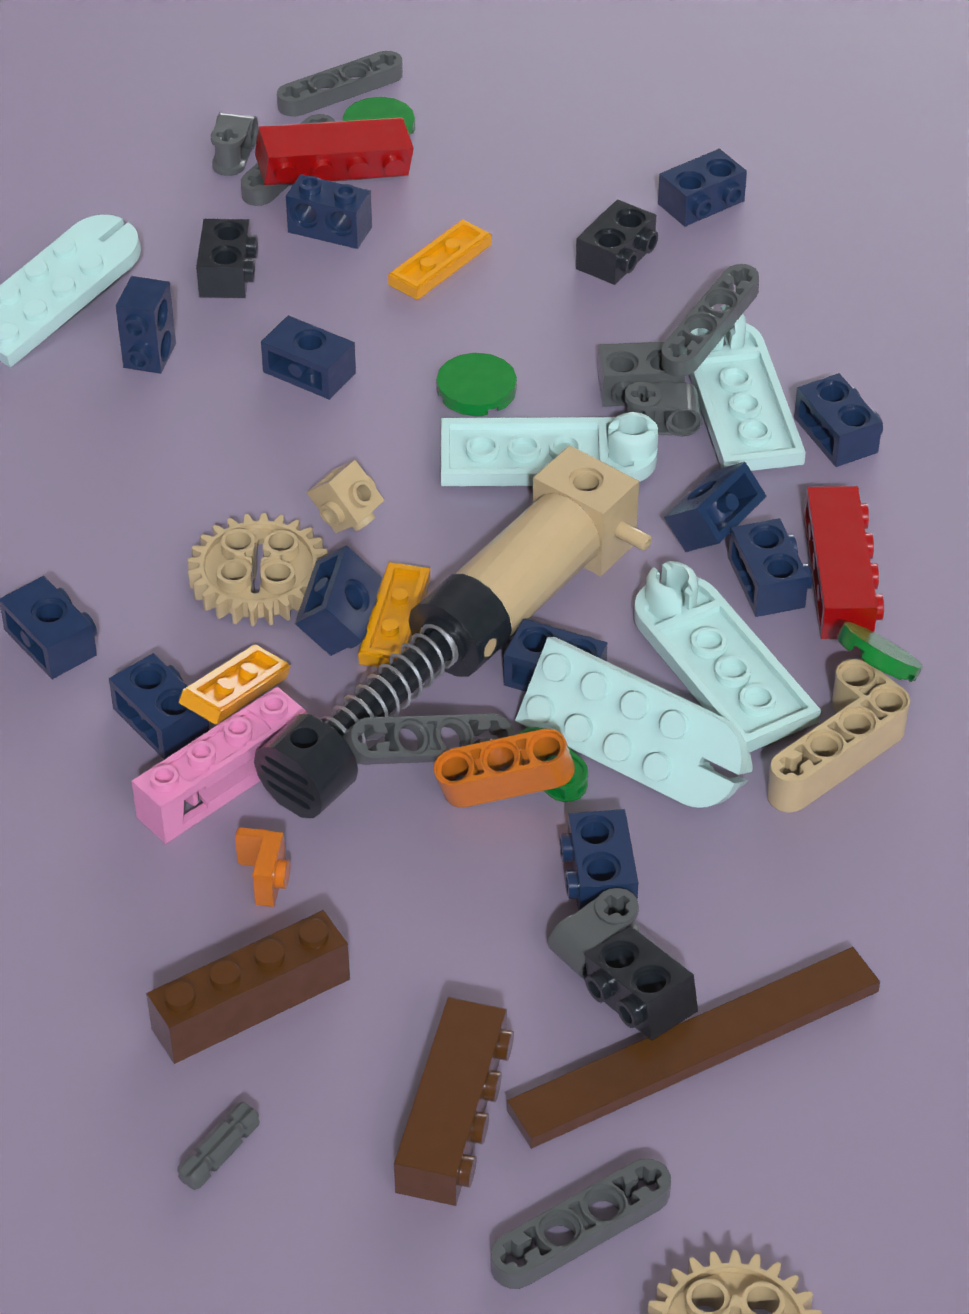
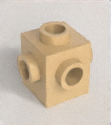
[306,460,385,533]

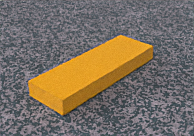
[388,219,492,300]
[358,562,431,669]
[179,644,291,725]

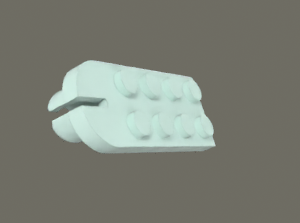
[0,214,141,368]
[684,305,806,471]
[441,412,658,487]
[634,561,821,753]
[515,637,753,808]

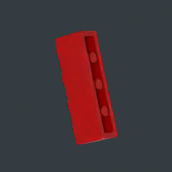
[255,118,414,185]
[804,486,884,639]

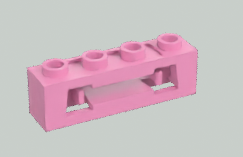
[132,687,307,844]

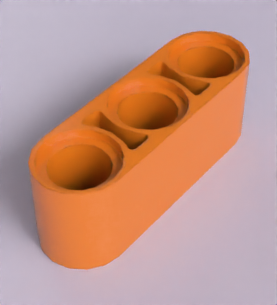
[434,729,575,808]

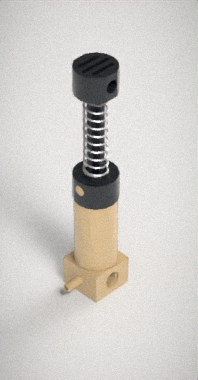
[254,445,652,818]

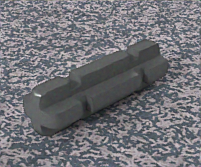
[177,1102,260,1190]

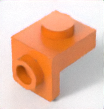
[235,827,290,907]

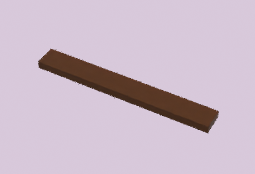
[507,947,880,1149]

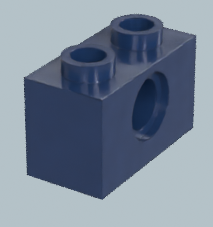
[261,315,356,400]
[664,462,767,552]
[294,546,382,656]
[0,576,97,680]

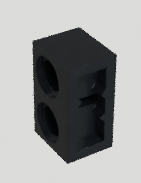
[576,199,658,285]
[196,219,258,298]
[584,926,698,1041]

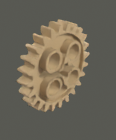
[188,513,328,626]
[647,1250,822,1314]

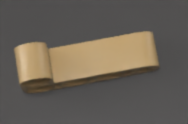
[767,658,910,813]

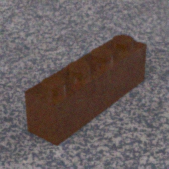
[146,910,350,1064]
[394,997,514,1206]

